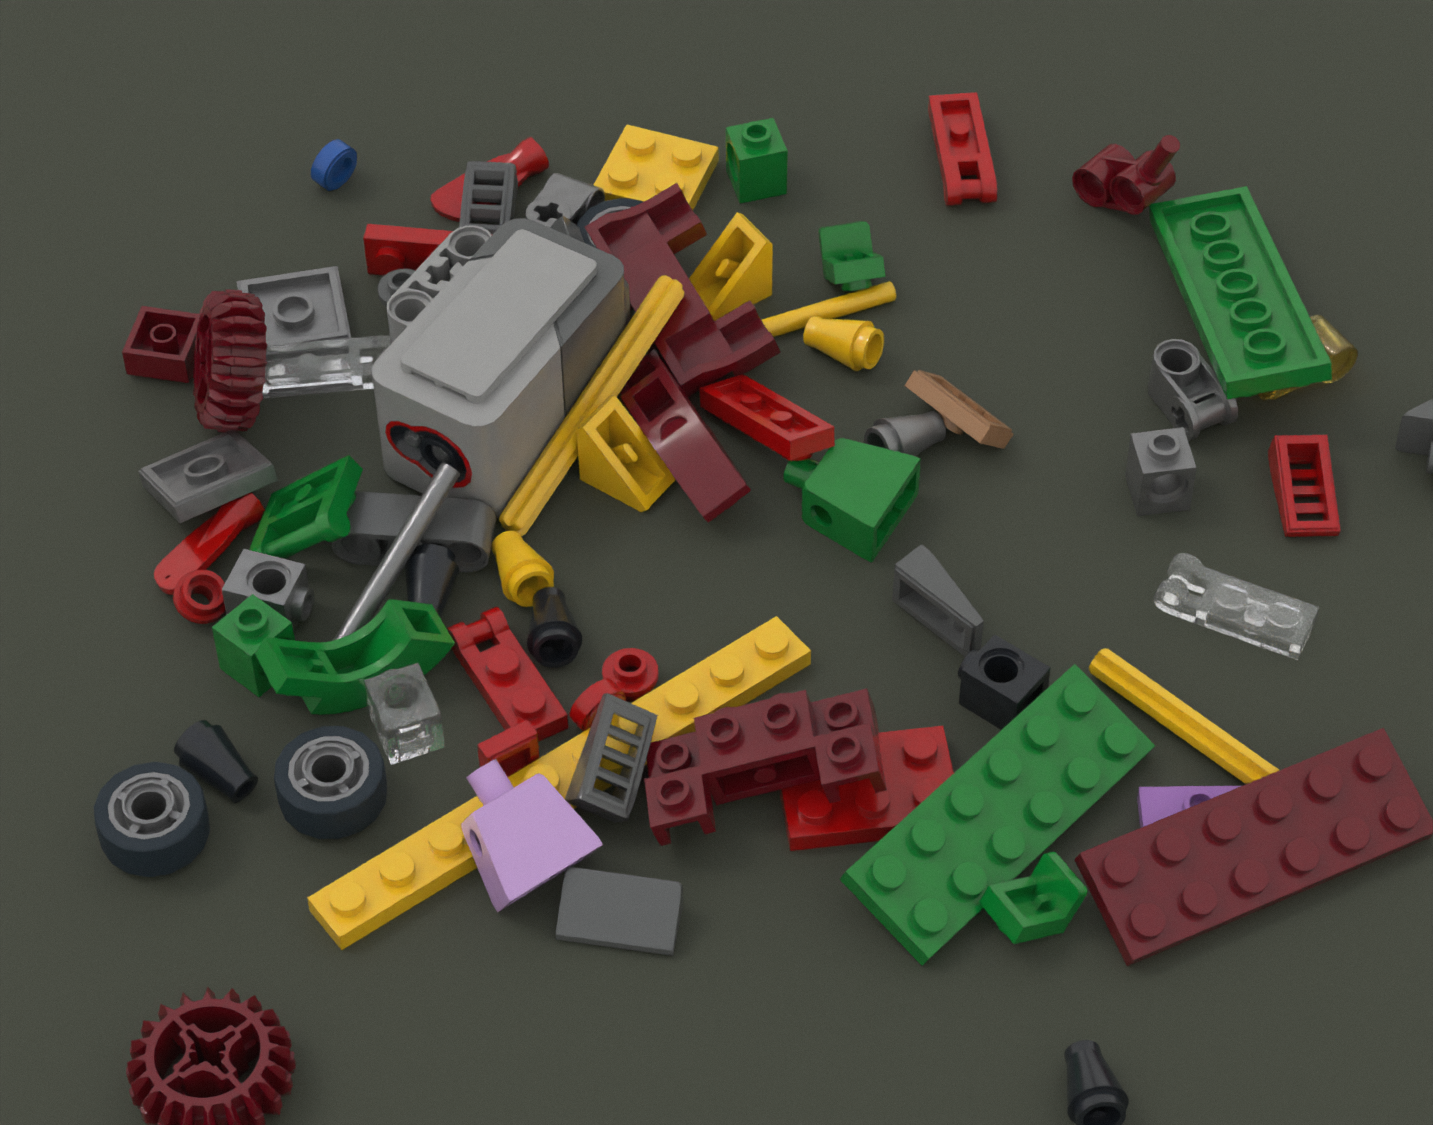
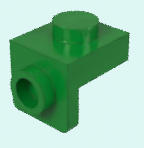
[818,221,886,291]
[979,852,1087,944]

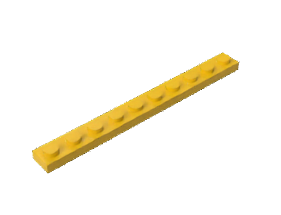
[307,616,811,950]

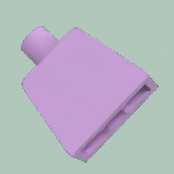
[461,759,603,912]

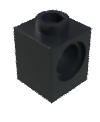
[958,635,1051,730]

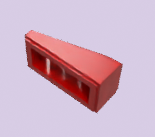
[1268,435,1341,537]

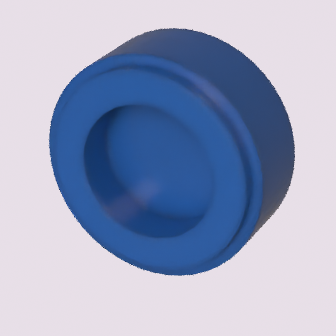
[311,139,357,191]

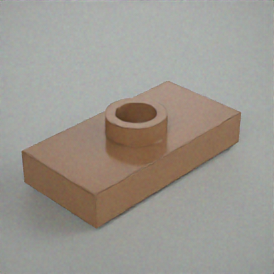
[904,370,1014,449]

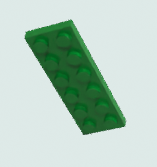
[1149,186,1332,399]
[839,664,1155,966]

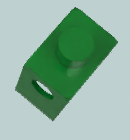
[783,438,921,562]

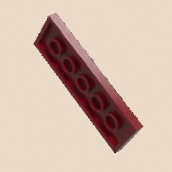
[1074,727,1433,966]

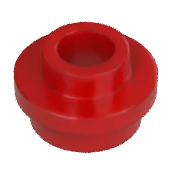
[173,570,225,624]
[602,648,659,702]

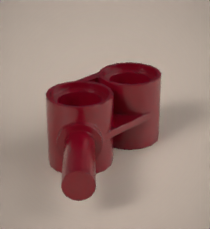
[1072,135,1180,215]

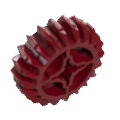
[192,289,268,433]
[126,987,296,1125]

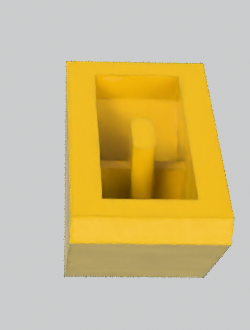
[689,212,773,321]
[577,394,676,512]

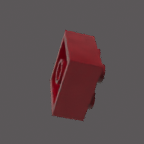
[122,306,200,383]

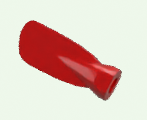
[430,137,549,222]
[153,492,265,595]

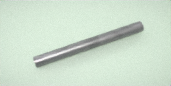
[333,463,460,640]

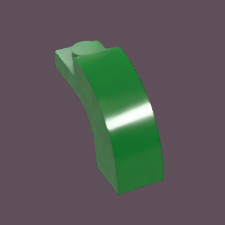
[255,599,455,715]

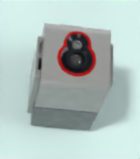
[372,218,630,518]

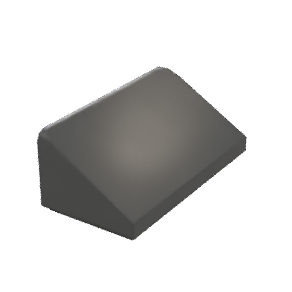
[555,867,683,956]

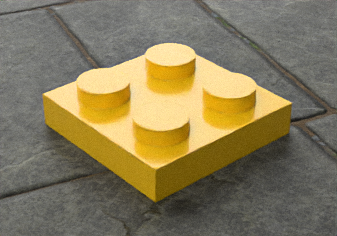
[593,125,719,210]

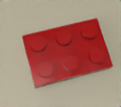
[779,726,954,851]

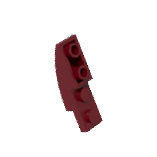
[620,349,751,523]

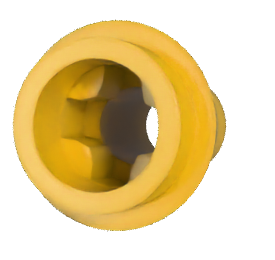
[803,316,884,371]
[491,531,554,607]

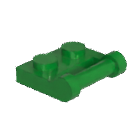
[249,455,363,559]

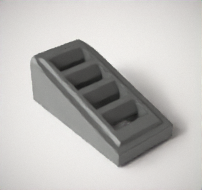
[459,161,518,235]
[892,545,984,657]
[565,693,658,823]

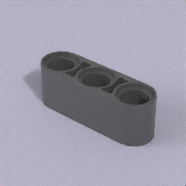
[332,492,497,572]

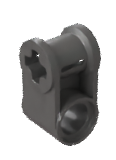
[526,173,605,228]
[1148,339,1238,441]

